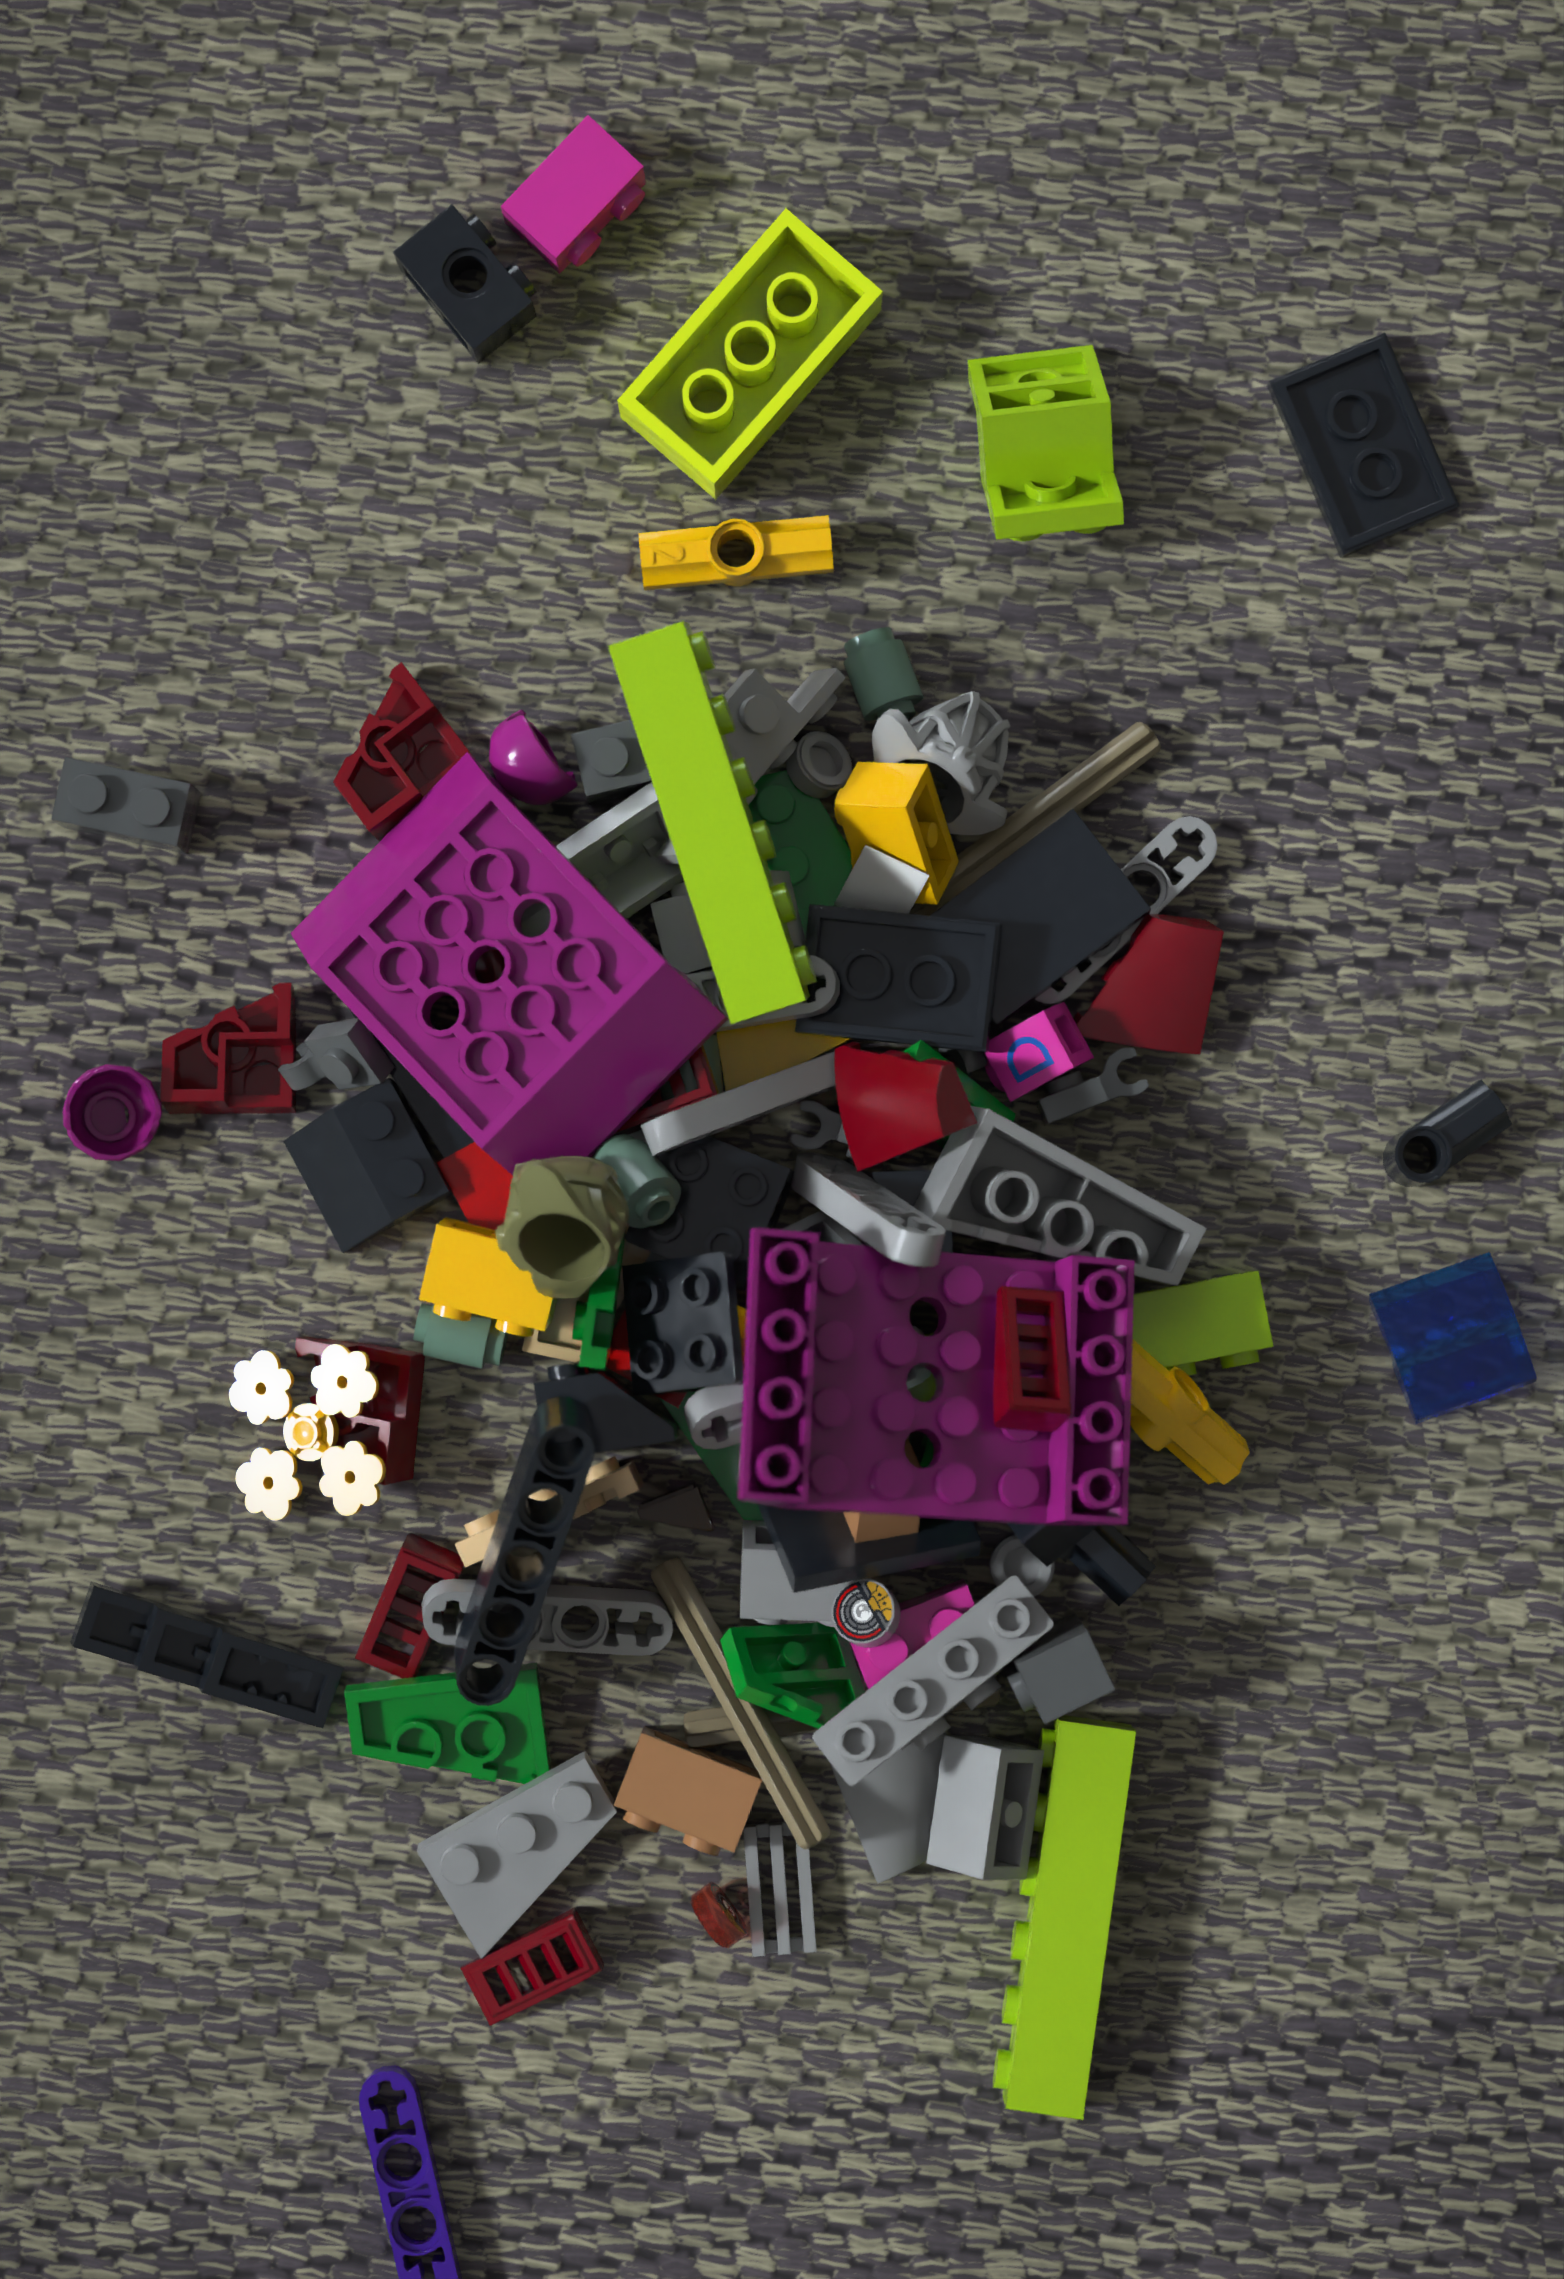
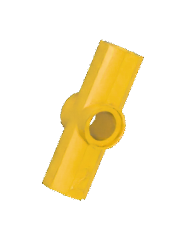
[638,515,834,591]
[1130,1339,1250,1485]

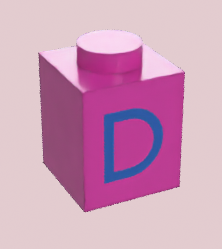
[984,1002,1094,1102]

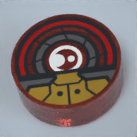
[691,1882,748,1949]

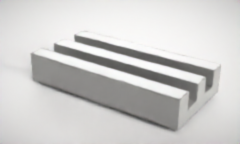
[743,1822,817,1957]

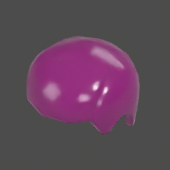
[489,710,578,805]
[62,1064,162,1161]

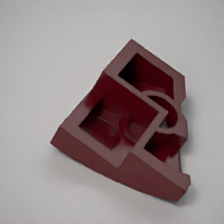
[333,662,474,842]
[1073,913,1224,1055]
[160,983,296,1114]
[834,1042,977,1172]
[295,1336,425,1485]

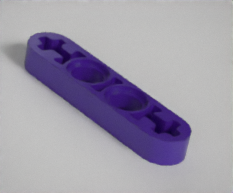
[359,2066,462,2279]

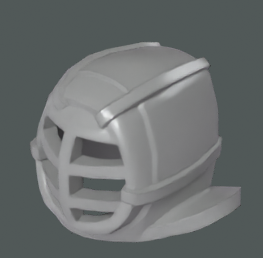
[872,691,1010,835]

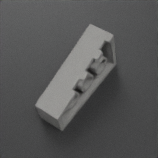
[914,1106,1207,1286]

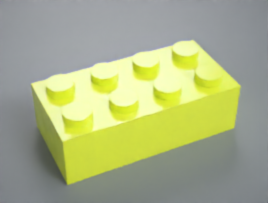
[617,208,883,500]

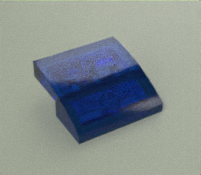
[1369,1252,1537,1424]

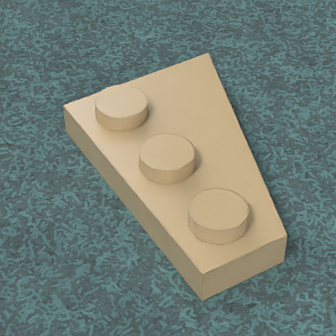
[455,1456,644,1567]

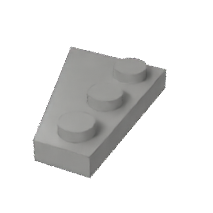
[417,1751,617,1959]

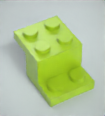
[967,345,1124,541]

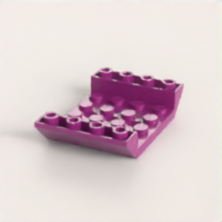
[290,752,729,1175]
[738,1228,1135,1525]

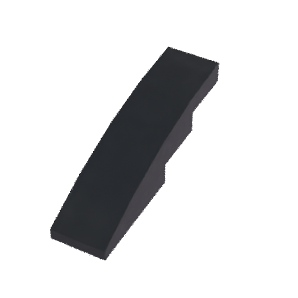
[70,1581,344,1728]

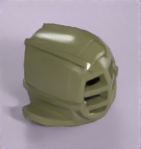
[495,1156,629,1299]

